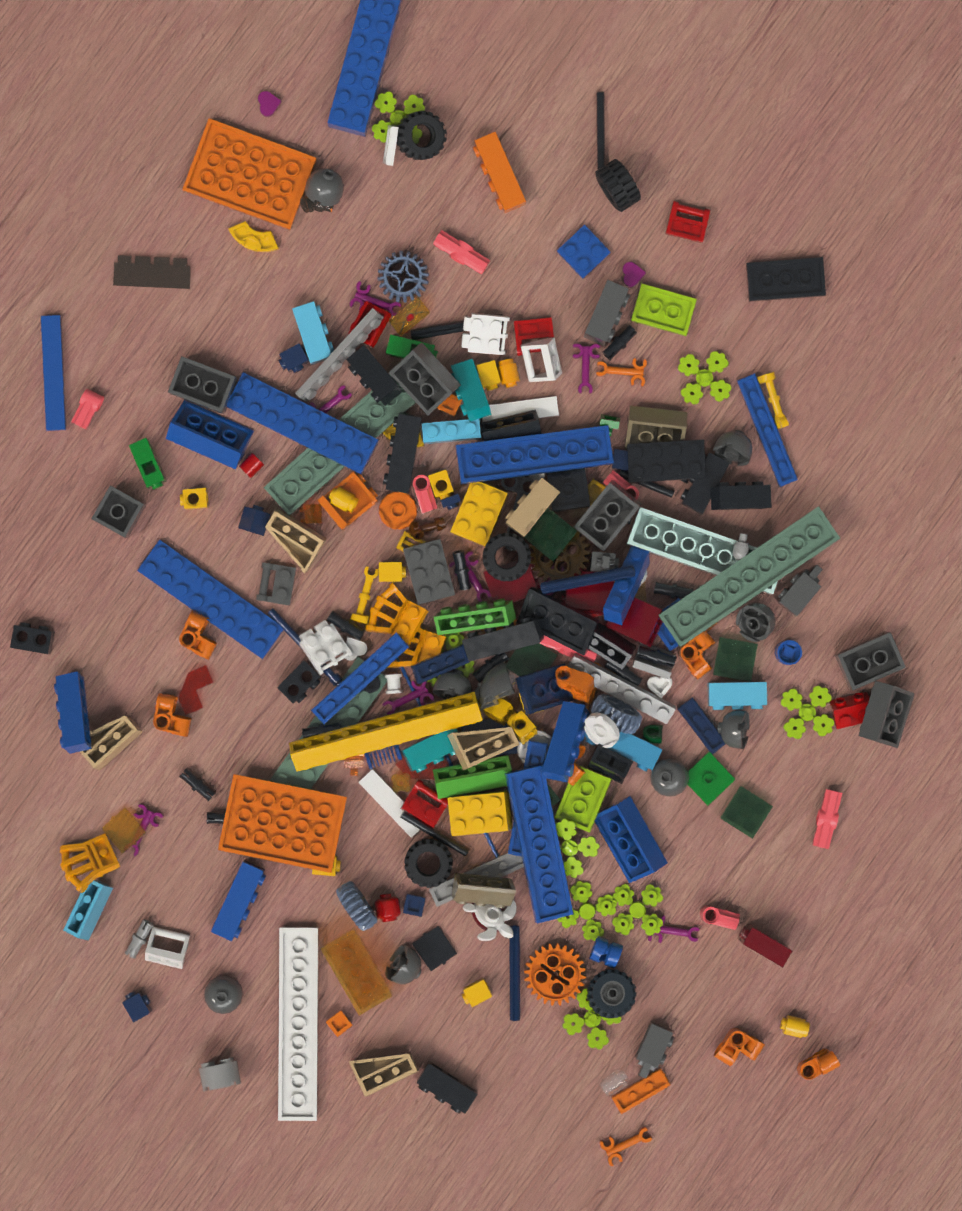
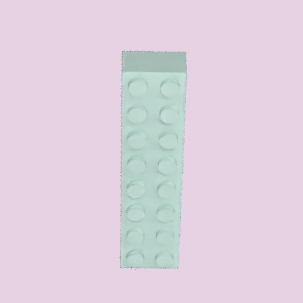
[626,507,778,594]

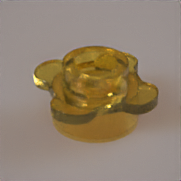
[391,773,411,793]

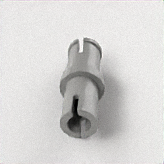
[125,919,154,959]

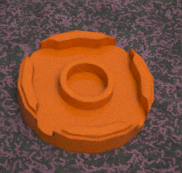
[379,492,417,530]

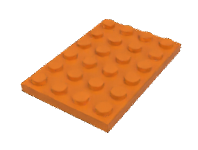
[182,118,317,230]
[218,774,347,873]

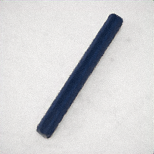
[540,566,635,594]
[509,925,520,1021]

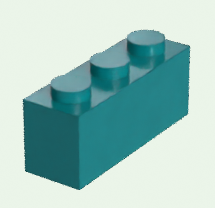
[451,358,492,422]
[401,729,458,773]

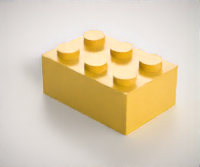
[450,482,508,547]
[448,791,512,836]

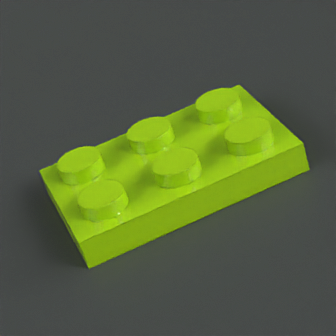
[631,284,697,337]
[554,765,612,833]

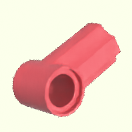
[71,388,104,430]
[603,470,639,499]
[413,475,438,513]
[700,905,740,930]

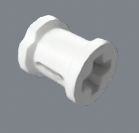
[385,674,403,694]

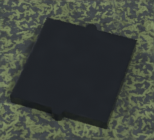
[412,926,457,971]

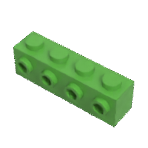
[434,599,516,635]
[433,755,512,799]

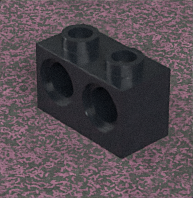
[10,622,55,654]
[277,660,321,704]
[588,745,633,784]

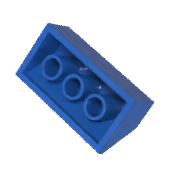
[166,400,254,470]
[595,796,668,883]

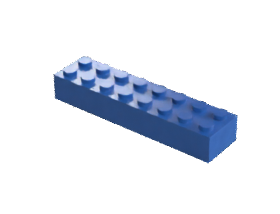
[327,0,402,137]

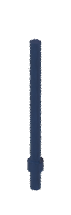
[268,608,343,686]

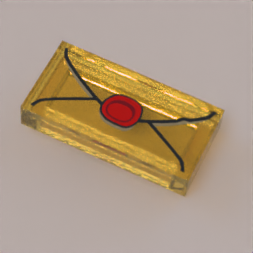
[389,297,430,337]

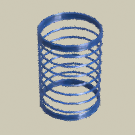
[365,745,403,770]

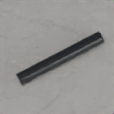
[619,470,674,498]

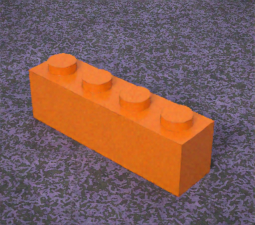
[472,132,526,213]

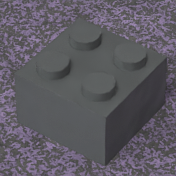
[91,485,146,539]

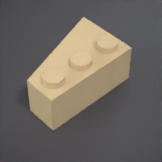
[505,478,560,538]
[265,509,327,574]
[80,716,142,770]
[447,727,520,770]
[349,1054,419,1097]

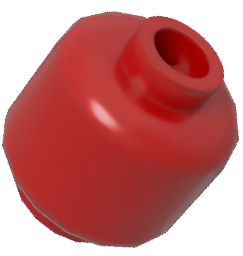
[374,893,401,922]

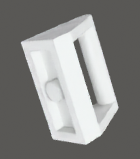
[521,338,562,382]
[145,926,190,969]

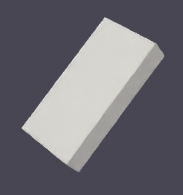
[383,125,399,166]

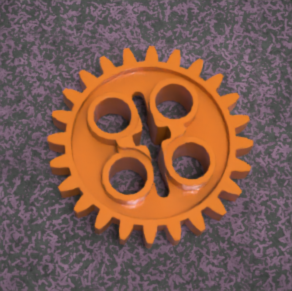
[524,943,586,1006]

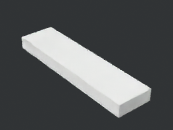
[482,396,559,422]
[358,769,420,838]

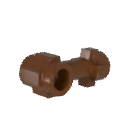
[409,517,446,540]

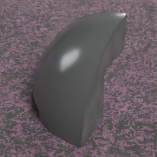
[479,661,514,710]

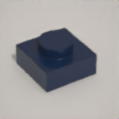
[441,494,461,510]
[403,894,426,917]

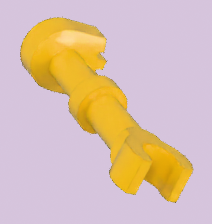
[757,372,789,429]
[350,566,379,624]

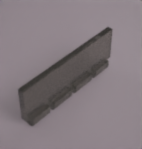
[113,255,191,289]

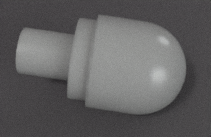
[732,533,749,560]

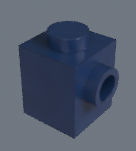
[278,343,309,373]
[238,505,270,536]
[122,990,152,1023]

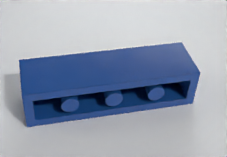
[603,546,650,625]
[54,671,92,754]
[542,701,590,783]
[211,860,266,941]

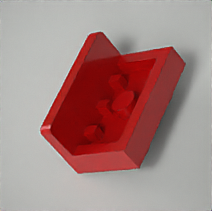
[348,301,392,348]
[830,692,870,729]

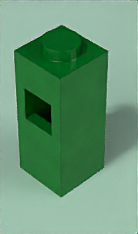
[386,334,438,359]
[129,438,166,490]

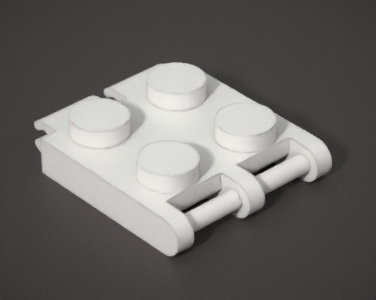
[461,313,510,355]
[299,620,353,675]

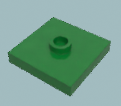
[687,752,736,806]

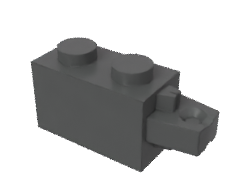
[589,552,619,572]
[778,565,823,617]
[635,1021,674,1078]

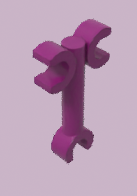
[350,281,402,317]
[572,344,600,394]
[310,385,352,413]
[449,551,491,602]
[383,680,435,715]
[124,804,164,856]
[648,915,699,943]

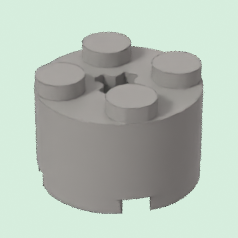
[199,1057,241,1092]

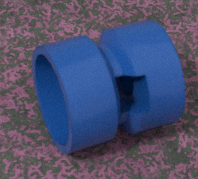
[774,640,802,665]
[589,936,623,969]

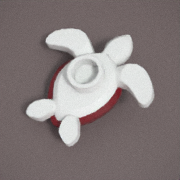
[463,900,516,941]

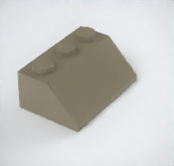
[625,406,687,450]
[452,873,516,908]

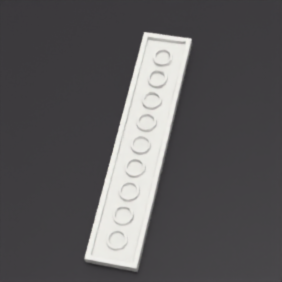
[278,927,318,1121]

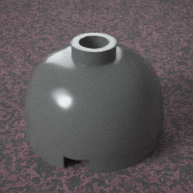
[305,168,344,206]
[713,430,753,466]
[736,602,776,642]
[433,669,472,700]
[718,711,750,749]
[650,758,689,797]
[385,945,422,984]
[204,975,243,1014]

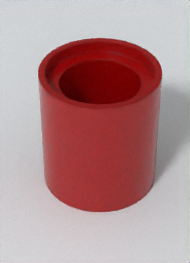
[239,453,264,478]

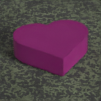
[258,91,282,117]
[622,262,646,288]

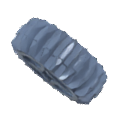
[377,251,429,303]
[591,694,642,734]
[336,881,377,931]

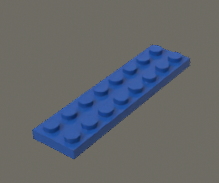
[226,372,379,475]
[455,425,614,484]
[137,539,283,659]
[505,764,573,924]

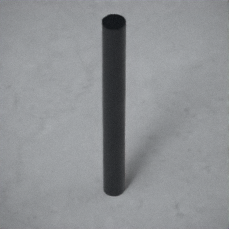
[596,92,605,169]
[400,811,469,856]

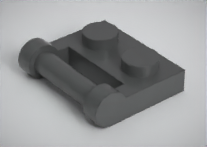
[256,562,296,606]

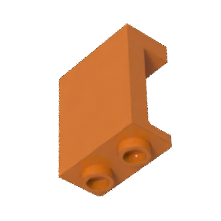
[318,471,378,531]

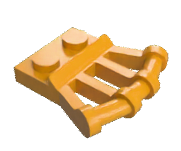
[365,582,428,645]
[387,627,447,668]
[60,833,120,893]

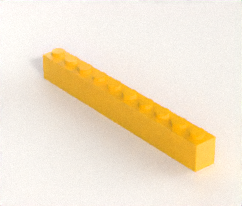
[289,692,483,772]

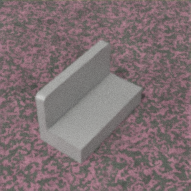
[633,643,676,680]

